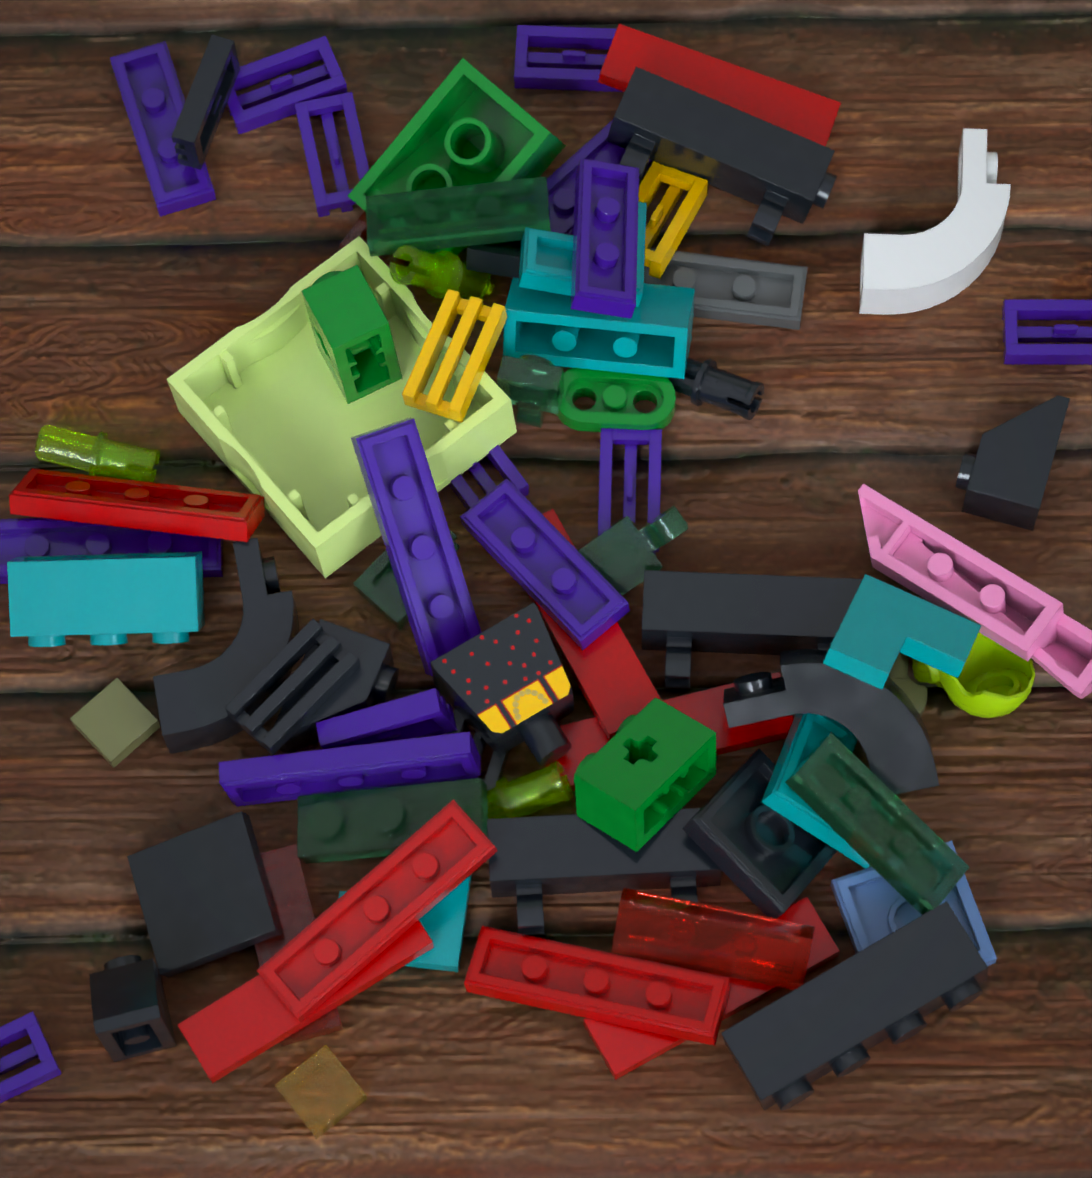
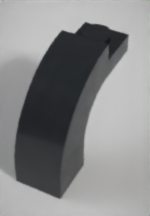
[153,538,299,754]
[723,649,939,798]

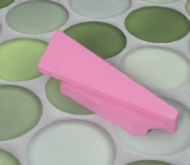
[858,484,1092,699]

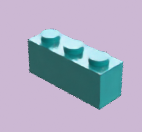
[503,277,695,379]
[7,551,205,647]

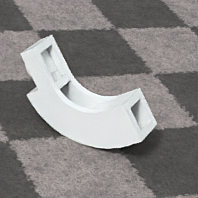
[859,128,1011,315]

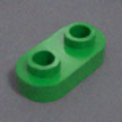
[554,368,676,432]

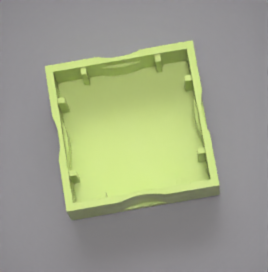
[167,236,517,579]

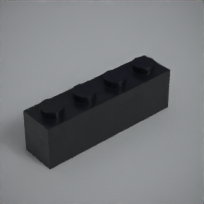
[721,901,988,1111]

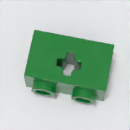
[301,265,403,404]
[574,697,716,852]

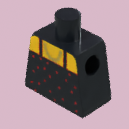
[430,602,574,766]

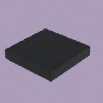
[682,748,837,922]
[127,811,283,978]

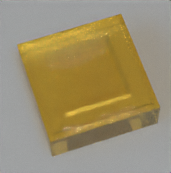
[275,1045,367,1139]

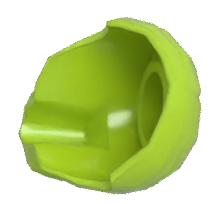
[912,632,1035,718]

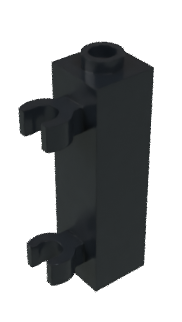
[607,67,837,246]
[642,570,863,689]
[487,808,722,936]

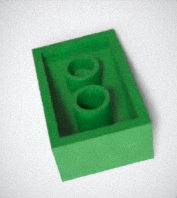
[348,58,566,273]

